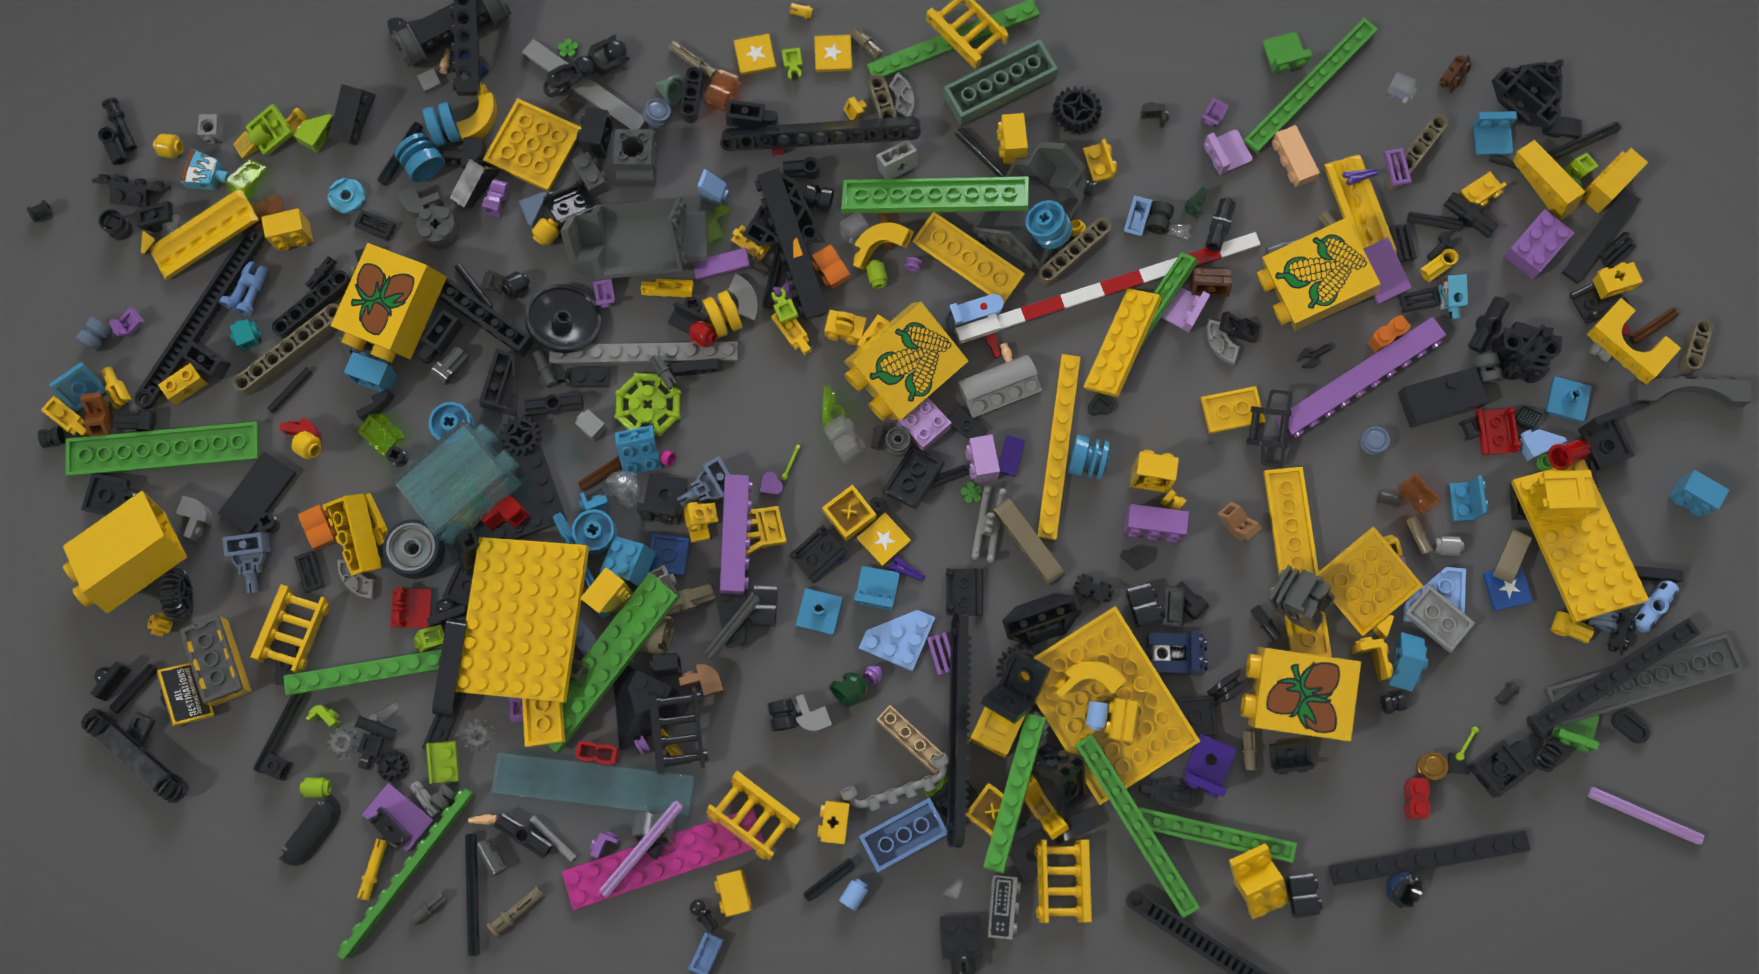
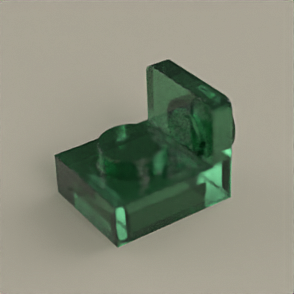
[1184,186,1209,219]

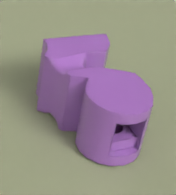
[482,179,510,218]

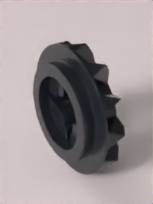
[377,750,409,782]

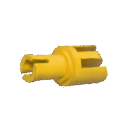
[100,367,131,410]

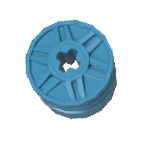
[394,133,445,183]
[1068,434,1110,481]

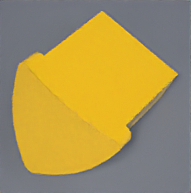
[286,107,309,139]

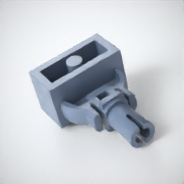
[676,456,730,509]
[222,532,271,594]

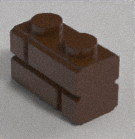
[1190,268,1232,297]

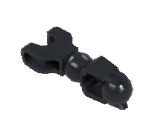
[543,35,631,97]

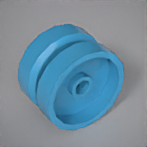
[423,101,462,148]
[1025,200,1072,249]
[429,402,476,449]
[572,509,618,556]

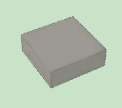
[417,68,442,93]

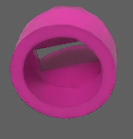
[659,450,676,467]

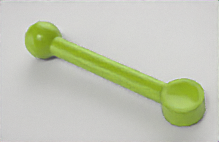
[781,444,801,481]
[1455,727,1479,761]

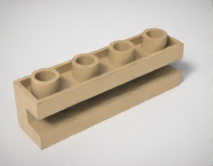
[876,705,942,775]

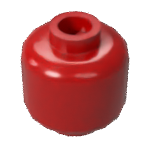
[689,320,718,348]

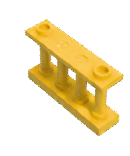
[926,0,1008,70]
[250,584,330,673]
[706,771,801,861]
[1034,840,1092,923]

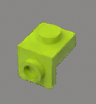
[306,704,341,729]

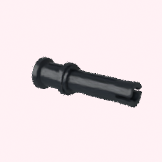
[102,97,137,152]

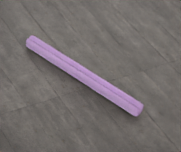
[1588,787,1705,845]
[599,801,683,897]

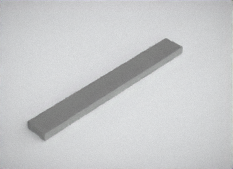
[522,39,647,129]

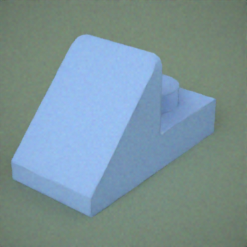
[1124,195,1152,236]

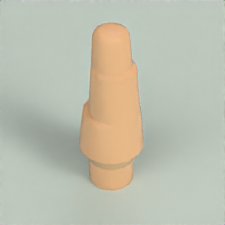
[440,48,451,74]
[1000,343,1013,362]
[468,814,498,825]

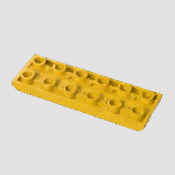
[1323,155,1397,255]
[149,190,259,281]

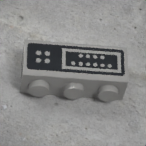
[987,875,1021,939]

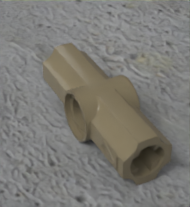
[666,583,716,616]

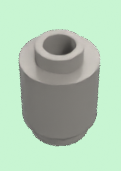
[1434,536,1464,556]

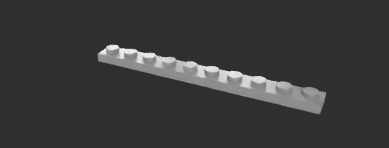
[549,341,738,365]

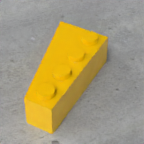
[580,567,633,613]

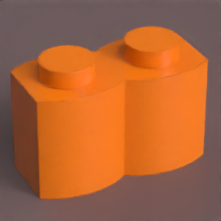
[811,244,851,290]
[1367,315,1411,353]
[298,505,338,551]

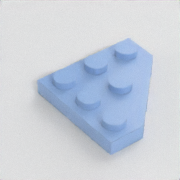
[1403,567,1466,622]
[859,610,935,672]

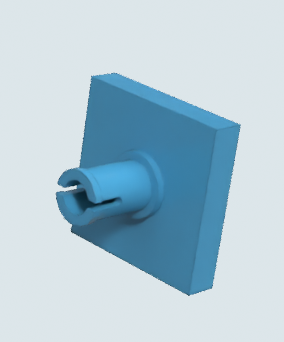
[49,362,106,412]
[1544,376,1592,423]
[796,588,843,636]

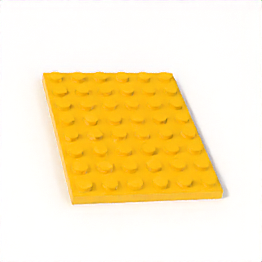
[455,537,589,703]
[1022,606,1200,805]

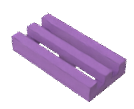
[1383,148,1412,188]
[927,632,951,676]

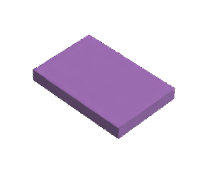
[1363,237,1412,304]
[362,783,435,852]

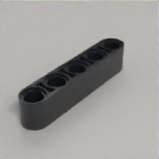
[272,270,351,340]
[432,619,467,716]

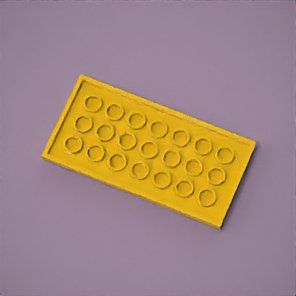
[1511,460,1649,623]

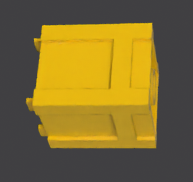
[1529,470,1597,522]
[969,707,1026,758]

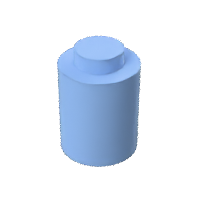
[1086,700,1109,731]
[839,879,868,912]

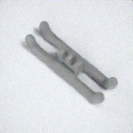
[971,486,1006,563]

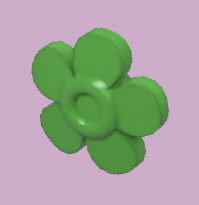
[558,39,578,58]
[961,482,982,503]

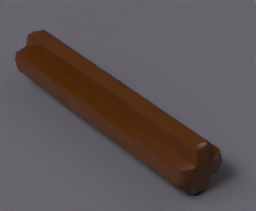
[1629,308,1679,344]
[578,456,622,491]

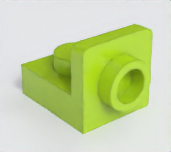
[1564,153,1599,180]
[414,624,444,653]

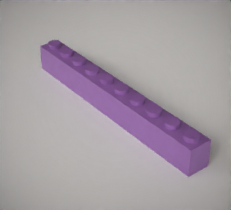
[1275,317,1446,439]

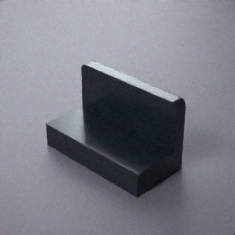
[668,302,710,334]

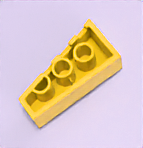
[1513,140,1585,221]
[322,493,382,576]

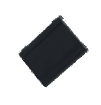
[543,179,598,227]
[1569,283,1629,324]
[789,525,848,583]
[946,568,983,616]

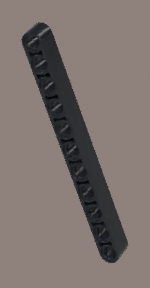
[720,116,921,151]

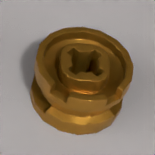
[1416,752,1448,781]

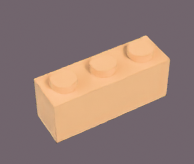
[1272,125,1320,188]

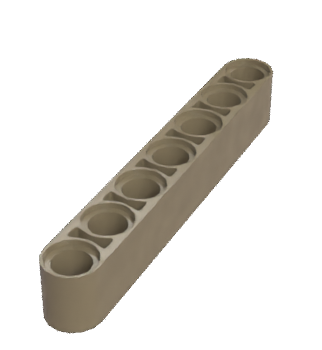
[233,304,339,396]

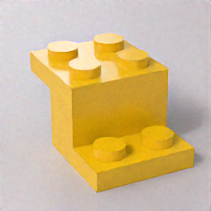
[1229,843,1289,919]

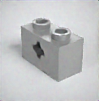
[876,140,919,179]

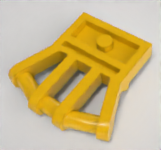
[745,506,787,558]

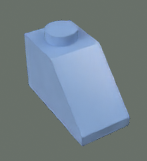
[698,169,730,207]
[1519,429,1567,462]

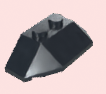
[1002,594,1081,646]

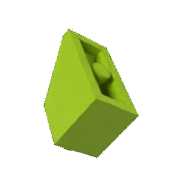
[294,114,333,153]

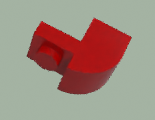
[279,418,322,443]
[480,495,530,531]

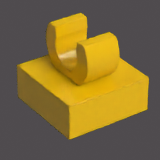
[843,97,867,120]

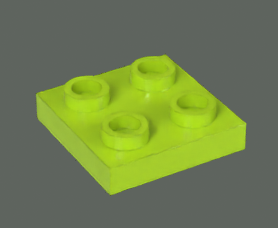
[245,104,294,156]

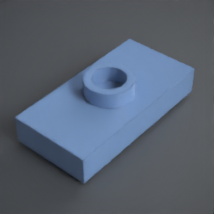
[688,931,724,974]

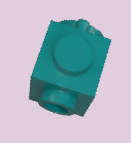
[230,319,262,351]

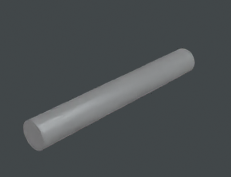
[529,815,577,862]

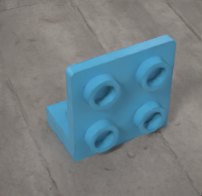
[1472,111,1517,155]
[615,425,661,476]
[1447,475,1489,522]
[854,566,899,611]

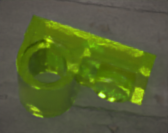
[226,159,266,199]
[822,385,845,427]

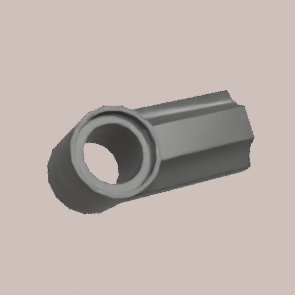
[431,346,469,385]

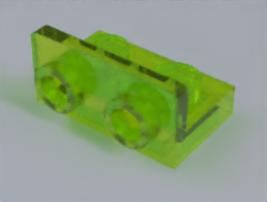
[358,413,406,457]

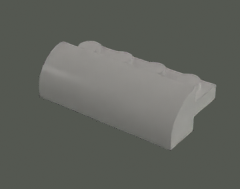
[957,355,1042,418]

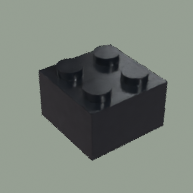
[577,107,613,159]

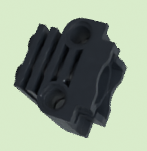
[1492,322,1563,383]

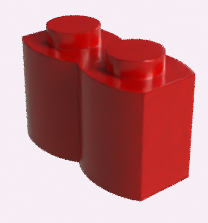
[575,741,621,766]
[1403,778,1430,820]

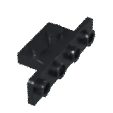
[92,174,171,207]

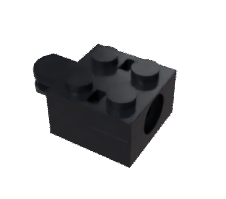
[1467,740,1532,798]

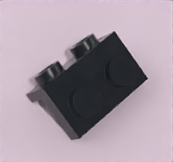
[1269,739,1314,775]

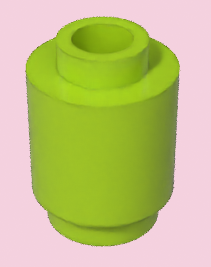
[866,260,888,289]
[300,778,332,798]

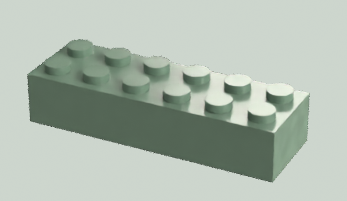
[943,39,1058,126]

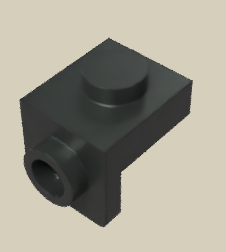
[1140,102,1169,128]

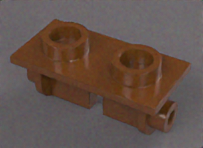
[1439,55,1471,93]

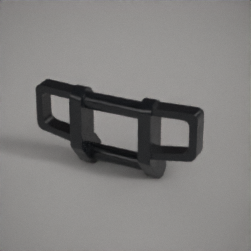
[1246,389,1292,467]

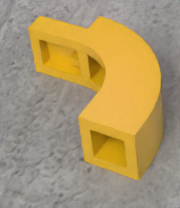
[456,82,497,142]
[853,223,914,270]
[1054,661,1127,698]
[1024,774,1069,840]

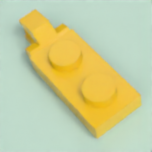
[641,278,694,298]
[771,313,811,356]
[41,396,89,437]
[364,493,388,546]

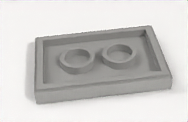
[1403,585,1475,653]

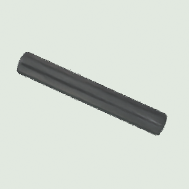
[704,593,760,660]

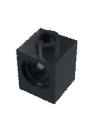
[259,753,294,781]

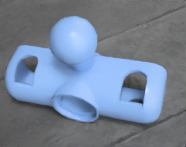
[1632,580,1679,633]

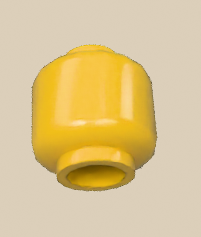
[153,134,184,158]
[532,218,560,246]
[291,431,321,460]

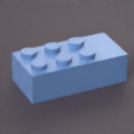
[859,798,947,872]

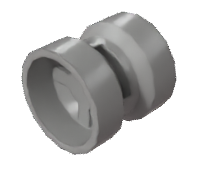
[1589,342,1612,363]

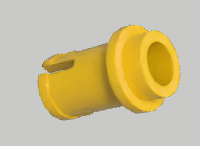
[790,3,813,20]

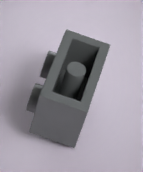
[571,151,608,198]

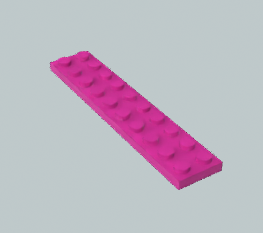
[562,807,765,910]

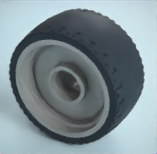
[383,519,445,579]

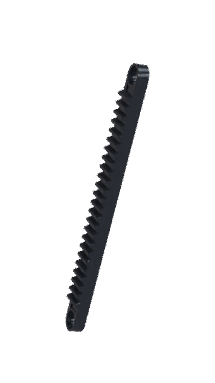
[134,217,265,410]
[947,613,972,848]
[1126,890,1267,974]

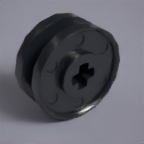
[1206,668,1251,706]

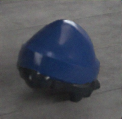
[1386,872,1423,908]

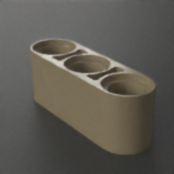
[869,74,896,129]
[1678,319,1713,374]
[1493,530,1532,584]

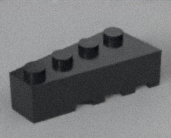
[710,568,749,649]

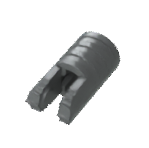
[477,840,507,877]

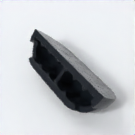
[279,794,341,866]

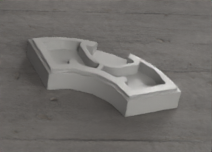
[888,72,914,117]
[728,274,758,322]
[1206,319,1240,366]
[337,559,376,600]

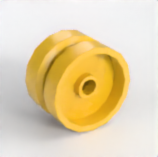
[702,290,743,338]

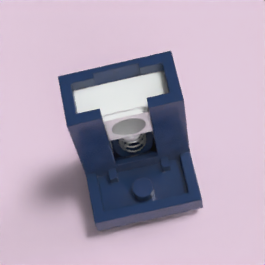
[1146,631,1208,676]

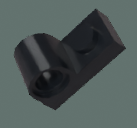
[137,201,173,232]

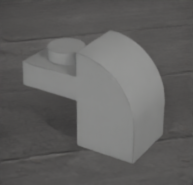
[176,496,213,542]
[794,694,833,732]

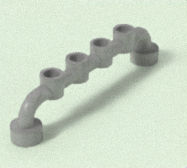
[840,753,949,811]

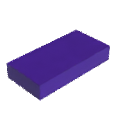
[999,435,1025,477]

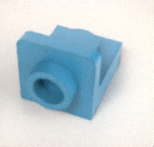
[579,492,611,510]

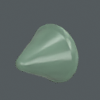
[655,75,684,106]

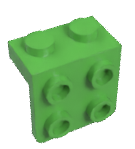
[1262,32,1312,74]
[1551,715,1600,753]

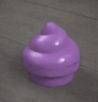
[863,666,882,685]

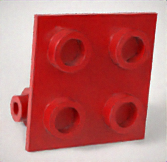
[390,587,432,628]

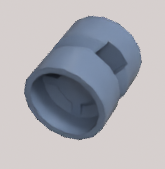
[75,316,112,351]

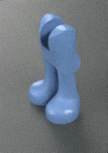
[219,261,269,317]

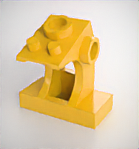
[683,502,719,543]

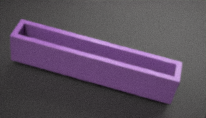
[720,474,752,594]

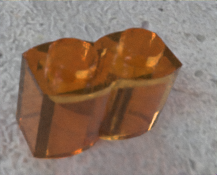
[704,67,741,112]
[1397,473,1441,515]

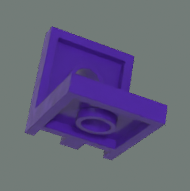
[1181,733,1237,798]

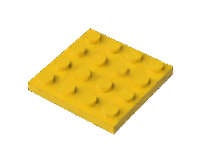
[483,98,581,192]
[1315,527,1423,636]

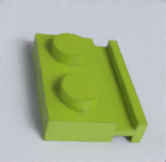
[426,741,460,784]

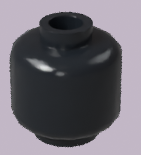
[501,271,530,299]

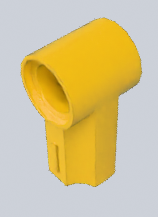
[1420,249,1458,283]
[1550,611,1594,644]

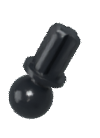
[690,899,718,933]

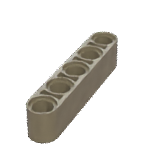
[1384,115,1448,191]
[1038,218,1111,286]
[992,499,1065,586]

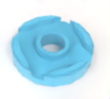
[328,178,366,214]

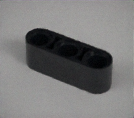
[680,67,704,123]

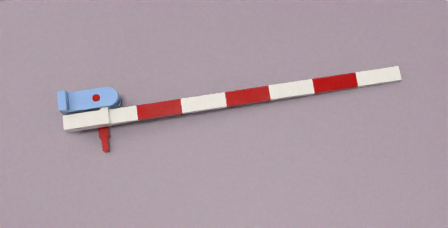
[946,232,1261,358]

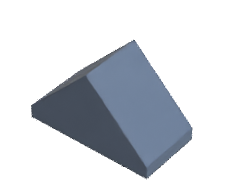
[519,192,547,231]

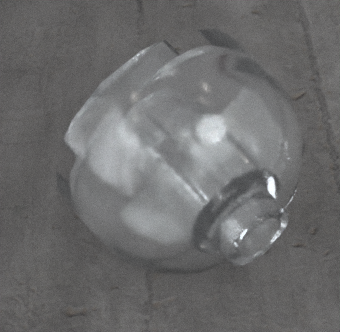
[602,470,642,508]

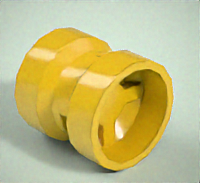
[1160,489,1187,510]

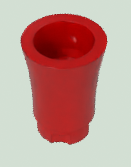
[1548,439,1591,470]

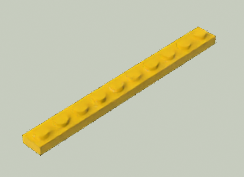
[1037,354,1080,541]

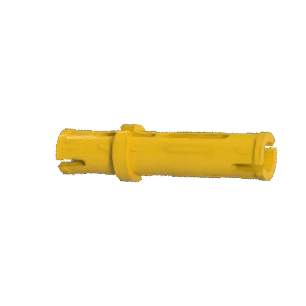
[357,838,389,901]

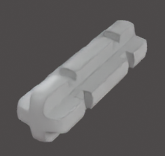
[410,781,440,816]

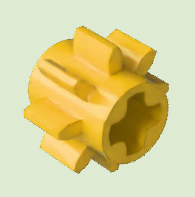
[147,612,173,637]

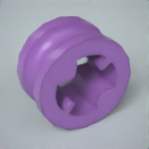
[904,257,922,272]
[634,735,651,755]

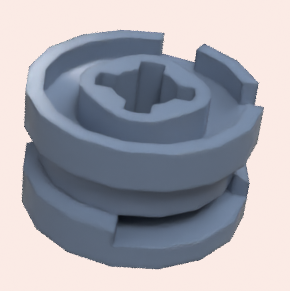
[643,98,671,128]
[1360,427,1390,456]
[1588,612,1619,632]

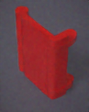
[1475,406,1521,455]

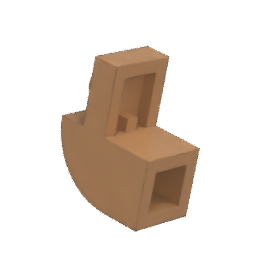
[1217,502,1262,541]
[679,664,724,697]

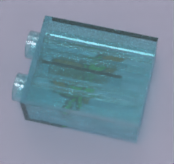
[393,419,522,546]

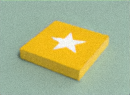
[734,34,776,76]
[814,35,852,72]
[857,513,911,567]

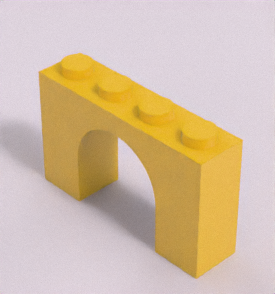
[1587,298,1681,385]

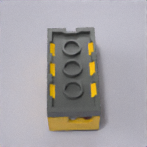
[180,615,252,707]

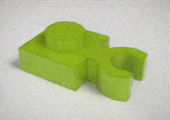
[782,47,803,81]
[771,288,798,324]

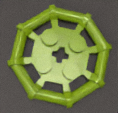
[614,372,682,437]

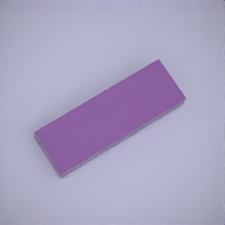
[693,248,750,281]

